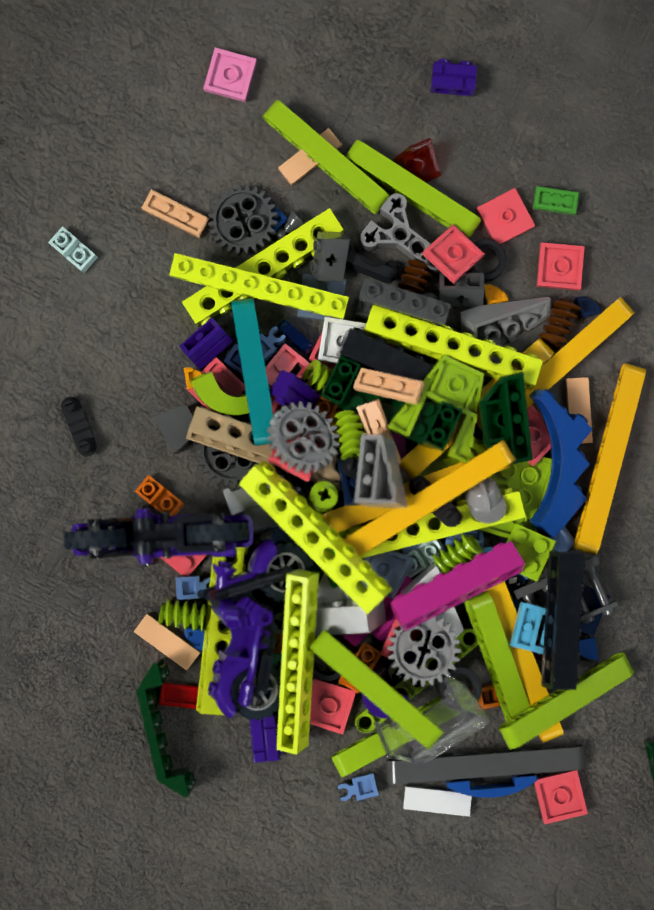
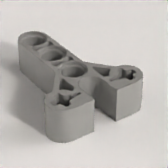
[360,193,440,274]

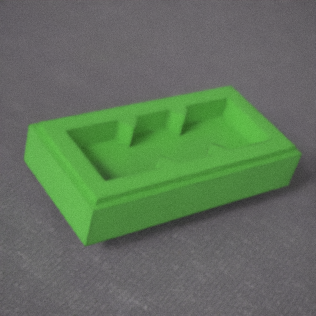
[532,186,579,215]

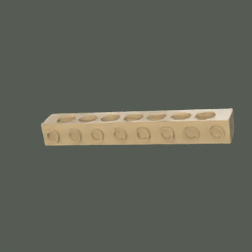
[186,407,342,491]

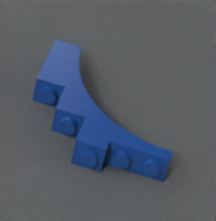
[529,389,593,538]

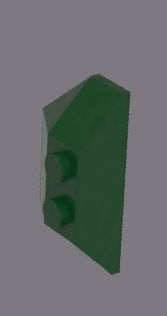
[479,372,533,464]

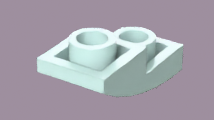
[48,226,98,273]
[406,539,448,578]

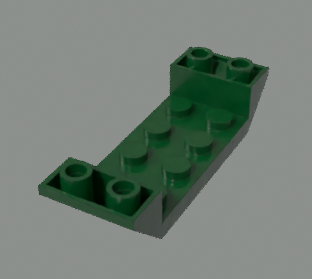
[321,356,463,451]
[136,659,196,798]

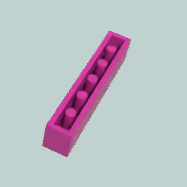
[391,541,525,632]

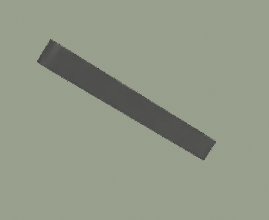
[386,744,585,784]

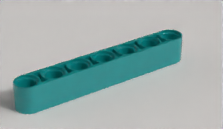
[231,298,274,446]

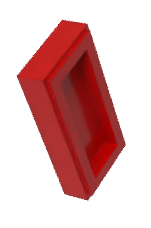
[159,682,199,709]

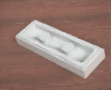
[403,785,472,817]

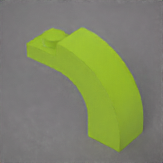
[189,371,270,415]

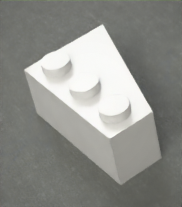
[400,562,464,640]

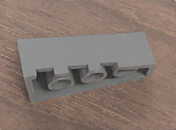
[284,599,386,636]

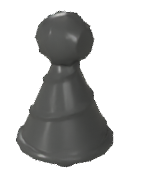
[276,211,304,240]

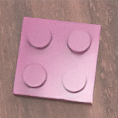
[203,48,257,102]

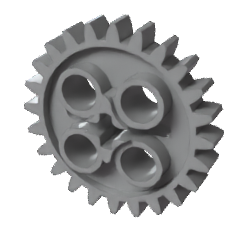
[267,401,340,474]
[387,616,461,687]

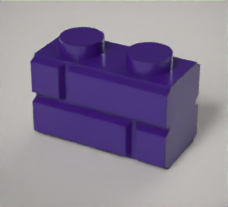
[430,59,477,96]
[179,317,233,370]
[269,370,320,409]
[249,713,285,763]

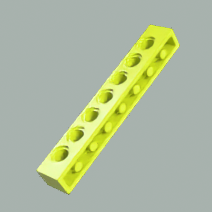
[182,208,344,327]
[169,253,349,319]
[364,305,543,390]
[239,460,392,614]
[345,488,526,558]
[196,547,248,715]
[277,569,319,755]

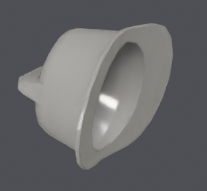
[465,477,506,523]

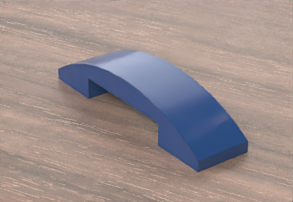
[445,773,537,798]

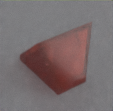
[392,138,441,182]

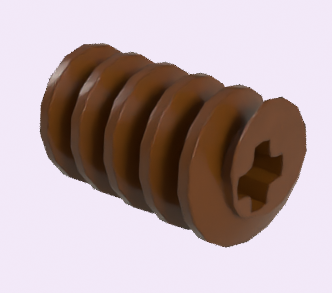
[397,259,432,294]
[539,298,581,348]

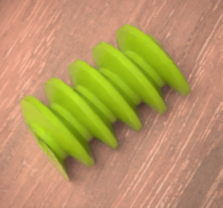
[303,360,333,394]
[334,410,366,460]
[308,481,338,514]
[432,533,483,574]
[158,598,207,632]

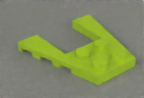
[387,355,484,464]

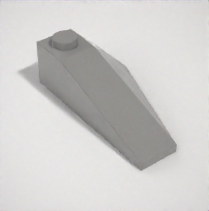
[460,297,551,357]

